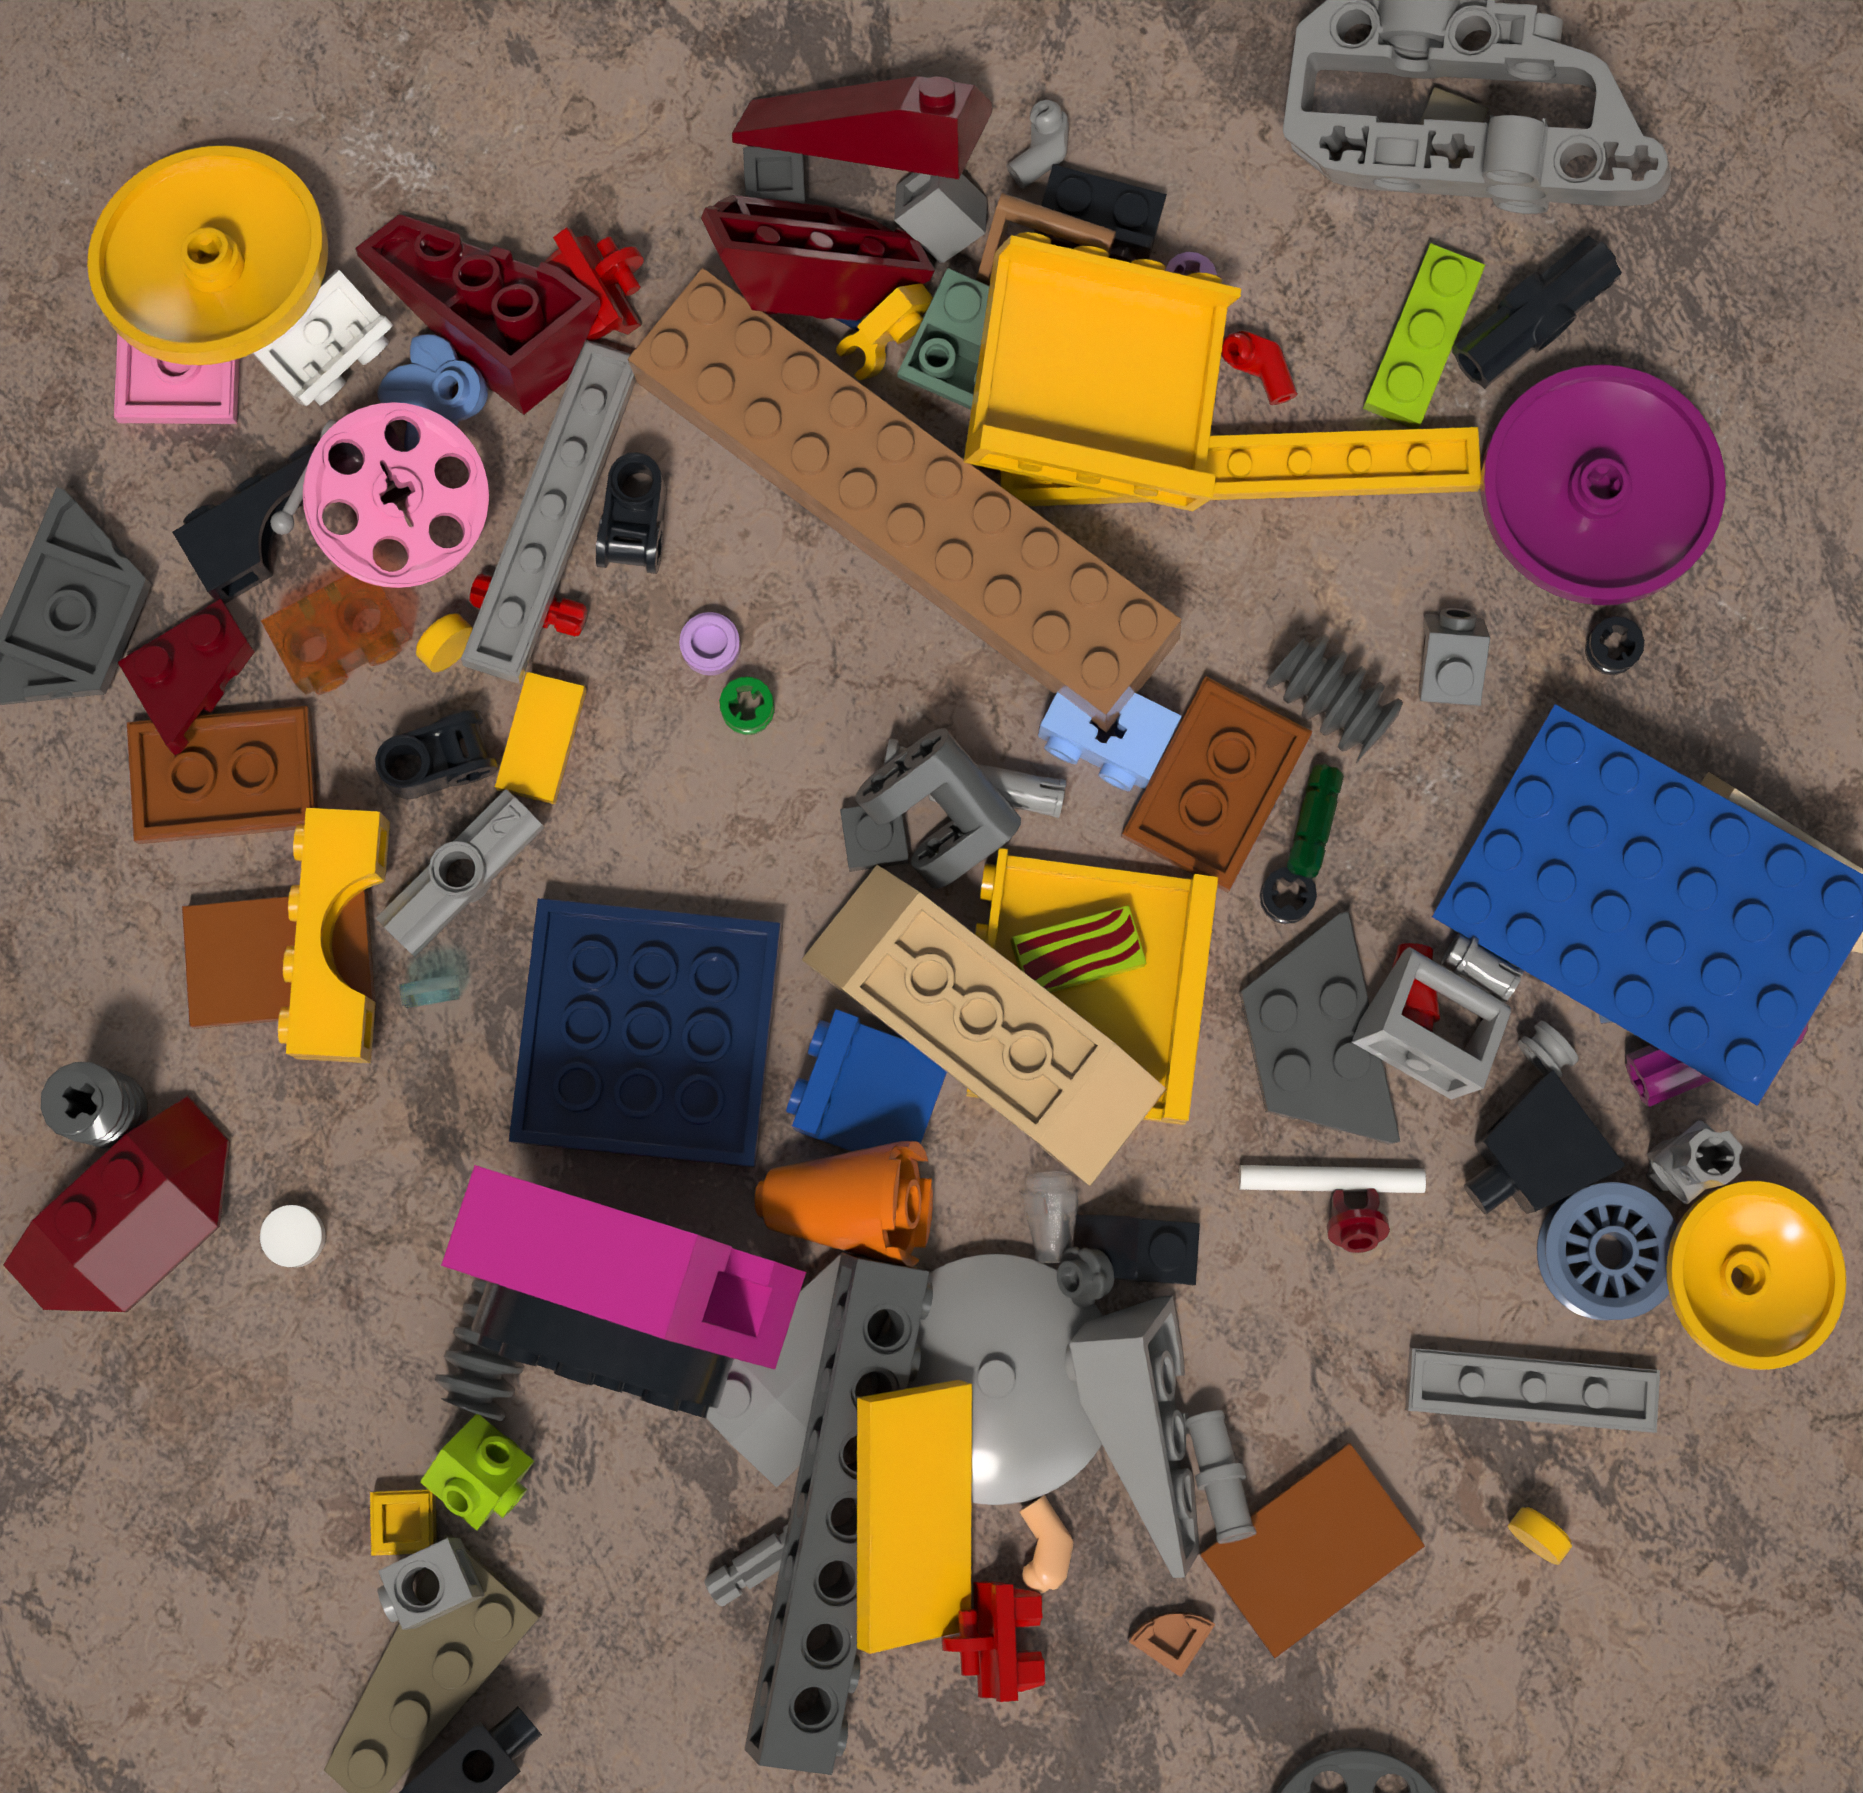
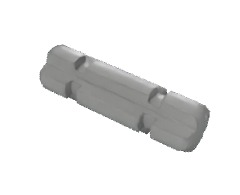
[704,1524,788,1606]

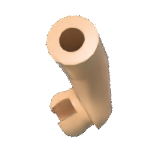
[1019,1495,1073,1594]

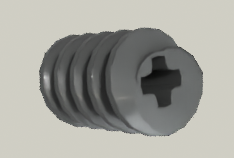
[1265,634,1403,763]
[40,1062,148,1148]
[435,1280,525,1421]

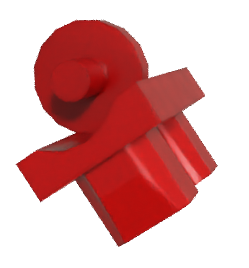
[544,227,644,342]
[941,1581,1045,1702]

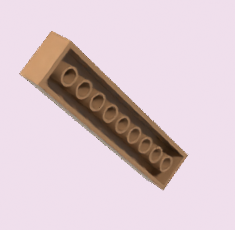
[627,268,1182,732]

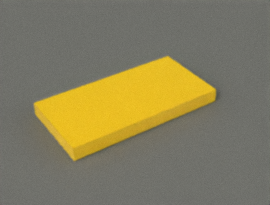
[857,1380,972,1654]

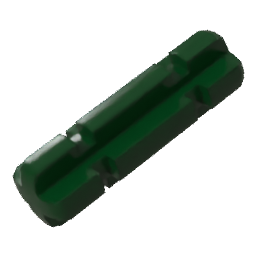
[1287,764,1344,878]

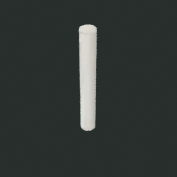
[1239,1165,1426,1193]

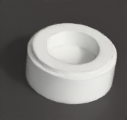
[260,1205,326,1268]

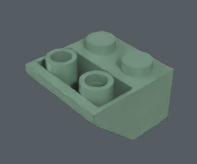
[897,268,989,410]

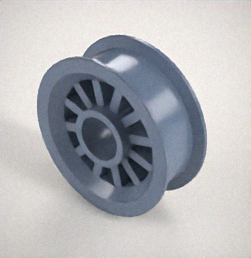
[1537,1182,1677,1320]

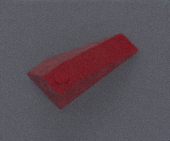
[355,214,601,415]

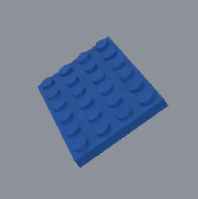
[1432,704,1863,1106]

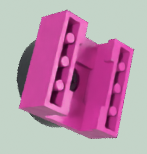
[441,1165,806,1418]

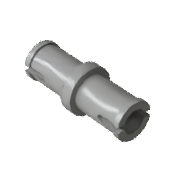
[1185,1410,1256,1544]

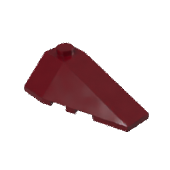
[732,76,992,180]

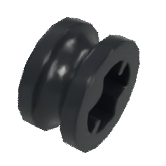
[1585,616,1645,675]
[1259,867,1317,925]

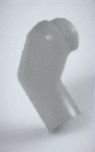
[1006,100,1069,189]

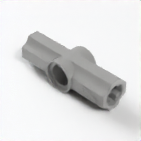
[376,789,545,957]
[1646,1120,1743,1204]

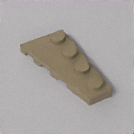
[324,1533,542,1793]

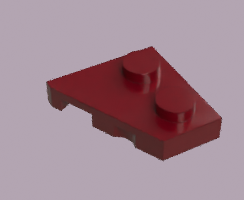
[118,599,255,756]

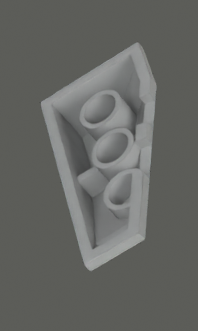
[706,1251,889,1488]
[1065,1295,1200,1578]

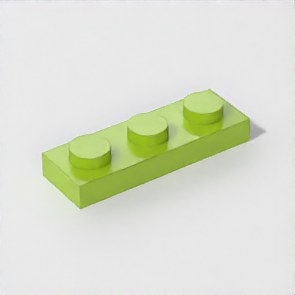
[1363,243,1485,429]

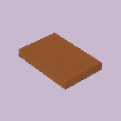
[1121,676,1312,893]
[127,706,318,844]
[182,890,376,1029]
[1199,1443,1425,1658]

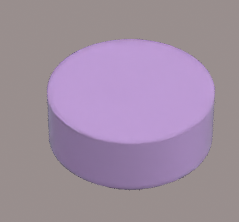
[679,612,741,675]

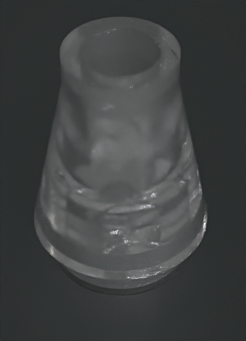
[1019,1171,1081,1263]

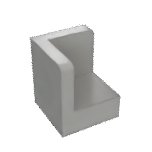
[894,173,987,263]

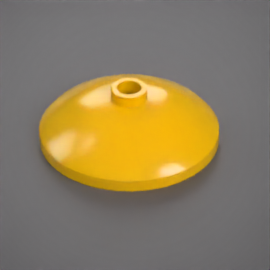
[1666,1181,1846,1370]

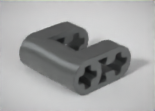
[855,728,1021,889]

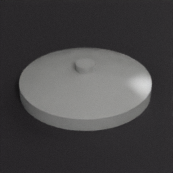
[871,1254,1102,1505]

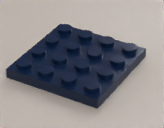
[509,898,781,1168]

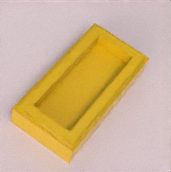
[495,672,587,805]

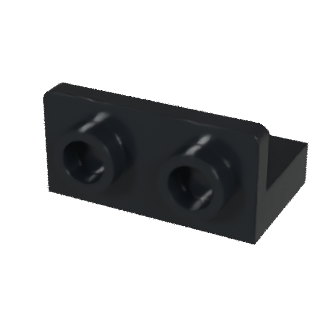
[1034,164,1167,263]

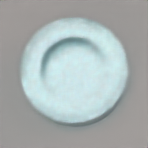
[398,975,463,1008]

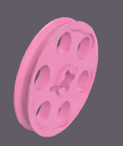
[303,402,489,588]

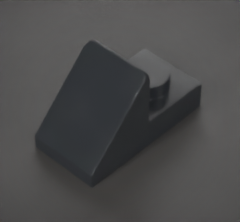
[1074,1214,1200,1286]

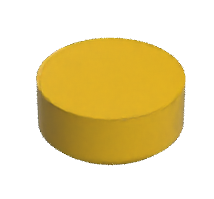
[416,613,473,673]
[1508,1507,1572,1565]

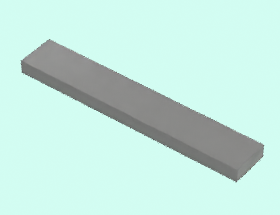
[461,340,636,684]

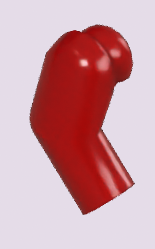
[1221,331,1298,405]

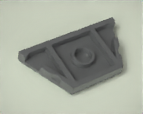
[0,487,152,705]
[1239,912,1400,1145]

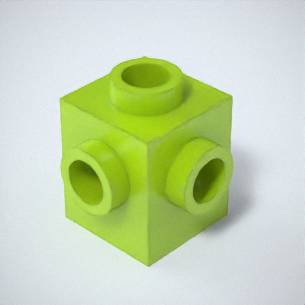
[420,1414,534,1530]

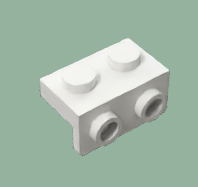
[252,270,393,406]

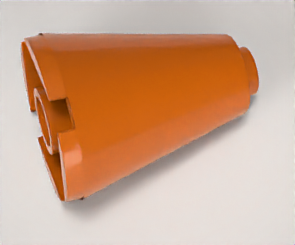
[755,1141,933,1266]

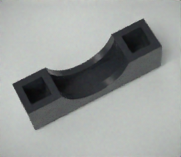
[172,423,412,604]

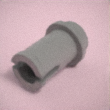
[1440,934,1524,1003]

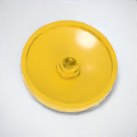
[87,146,328,365]

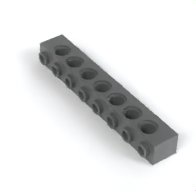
[744,1252,933,1775]

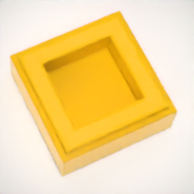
[370,1489,437,1556]

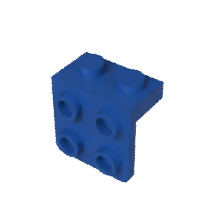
[786,1009,947,1152]

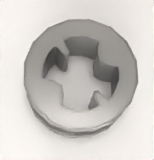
[1518,1020,1579,1078]

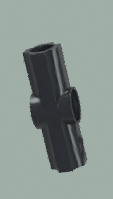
[1452,236,1622,389]

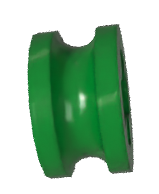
[719,677,775,735]

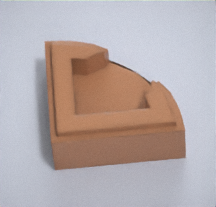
[1128,1612,1215,1677]

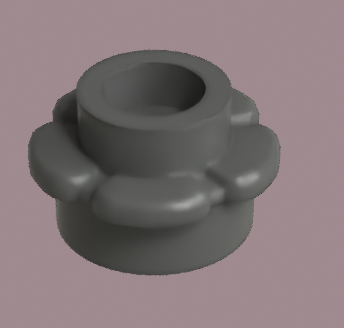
[1057,1247,1114,1308]

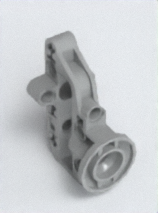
[1283,0,1671,214]

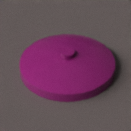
[1480,365,1726,605]

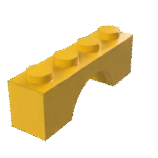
[278,808,390,1063]

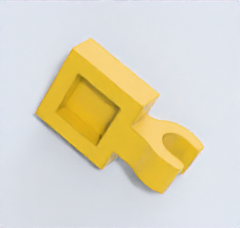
[836,284,933,380]

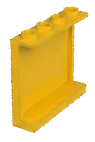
[964,232,1241,512]
[966,848,1218,1125]

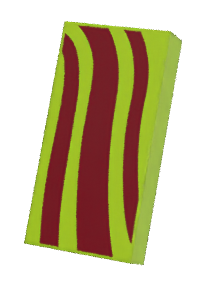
[1010,905,1146,993]

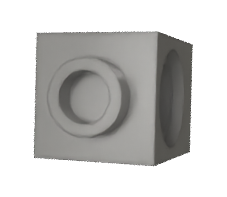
[377,1538,485,1630]

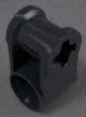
[596,452,667,574]
[375,710,499,800]

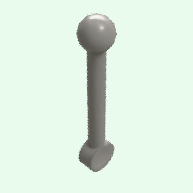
[271,419,336,535]

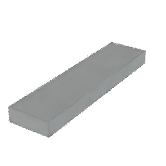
[1405,1348,1660,1433]

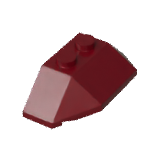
[701,195,935,321]
[3,1096,230,1312]

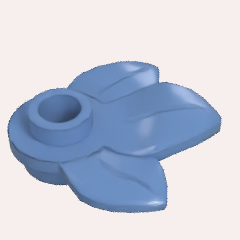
[377,334,488,451]

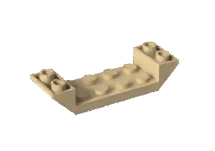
[802,865,1166,1186]

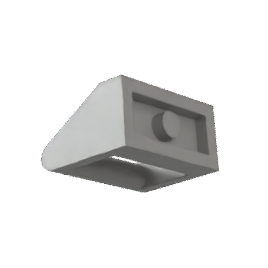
[1352,947,1511,1100]

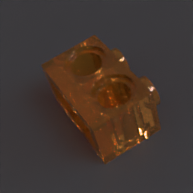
[261,574,412,695]

